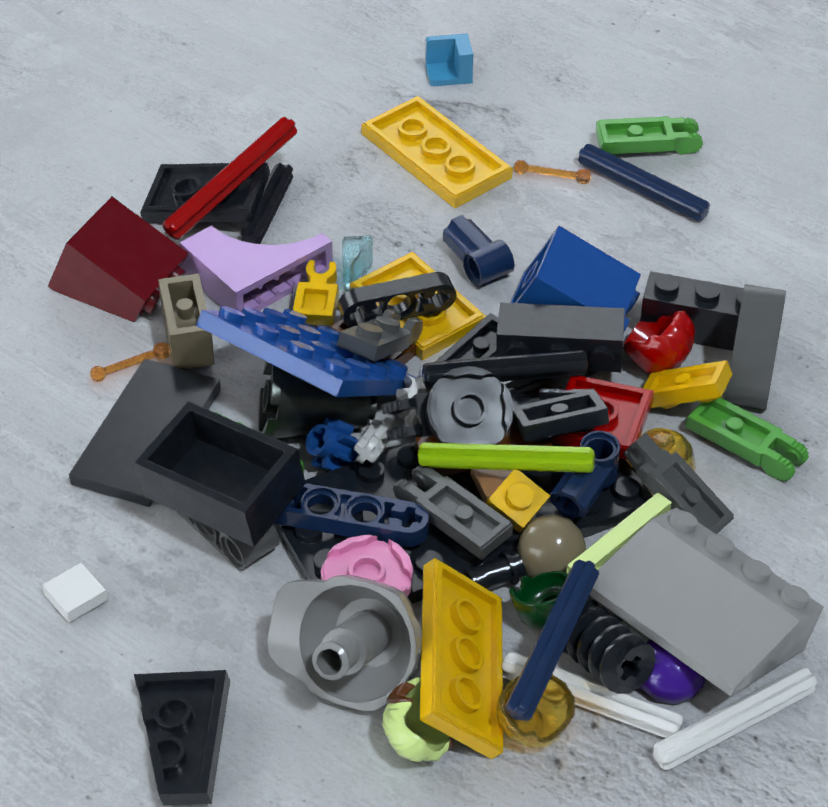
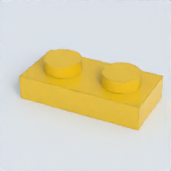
[643,360,733,409]

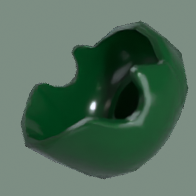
[509,571,568,631]

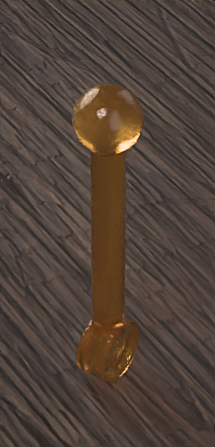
[513,160,591,184]
[90,342,170,382]

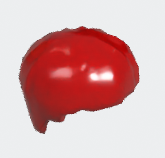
[623,311,695,375]

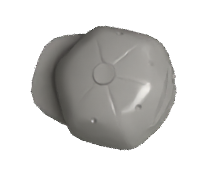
[267,575,422,711]

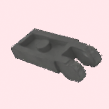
[337,308,424,362]
[392,465,513,560]

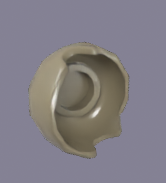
[517,513,586,578]

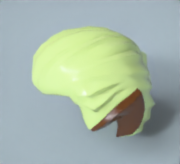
[382,677,453,762]

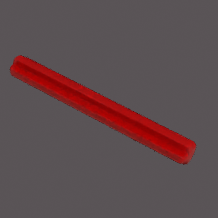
[162,117,297,241]

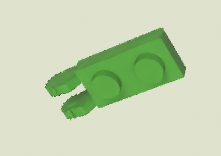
[596,116,703,155]
[686,398,809,482]

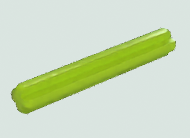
[418,442,595,473]

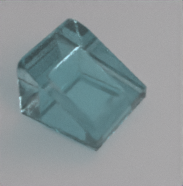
[342,235,373,291]

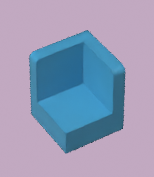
[425,33,474,87]

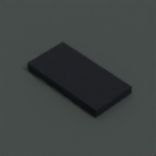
[69,358,221,507]

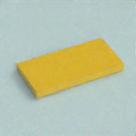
[361,96,513,209]
[420,558,503,759]

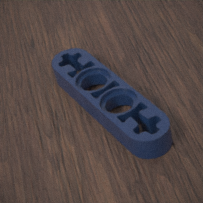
[274,483,429,547]

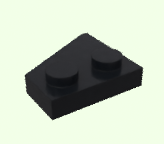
[508,388,609,442]

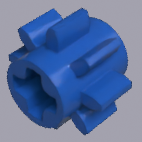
[306,417,358,471]

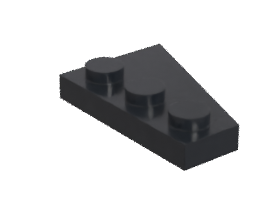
[134,670,230,805]

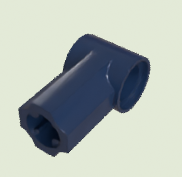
[443,215,515,286]
[550,431,620,520]

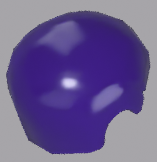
[639,639,706,705]

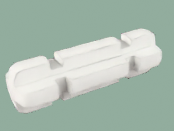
[354,416,393,464]

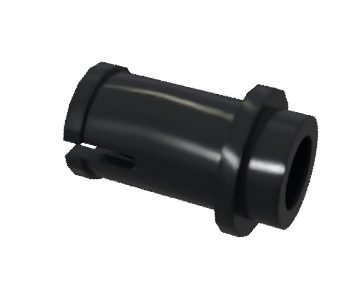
[464,550,526,590]

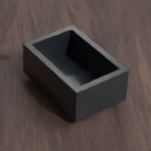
[134,401,306,547]

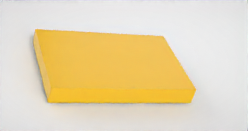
[349,251,486,361]

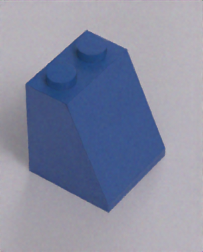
[510,226,641,331]

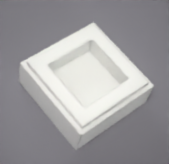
[42,563,108,623]

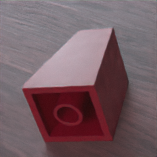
[48,196,189,322]

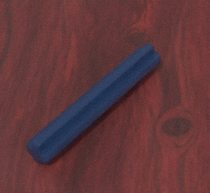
[578,144,710,222]
[505,559,599,722]

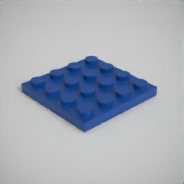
[196,306,417,397]

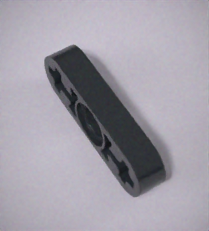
[338,272,457,328]

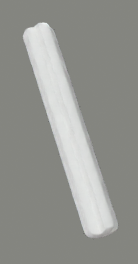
[502,652,684,738]
[652,667,817,770]

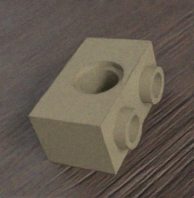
[158,273,215,369]

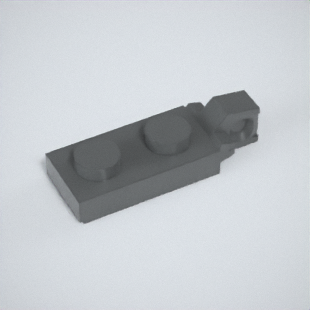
[623,433,734,534]

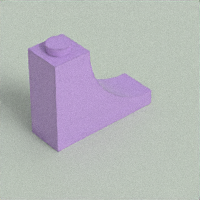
[179,226,333,311]

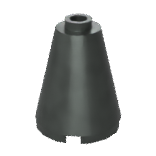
[258,361,377,439]

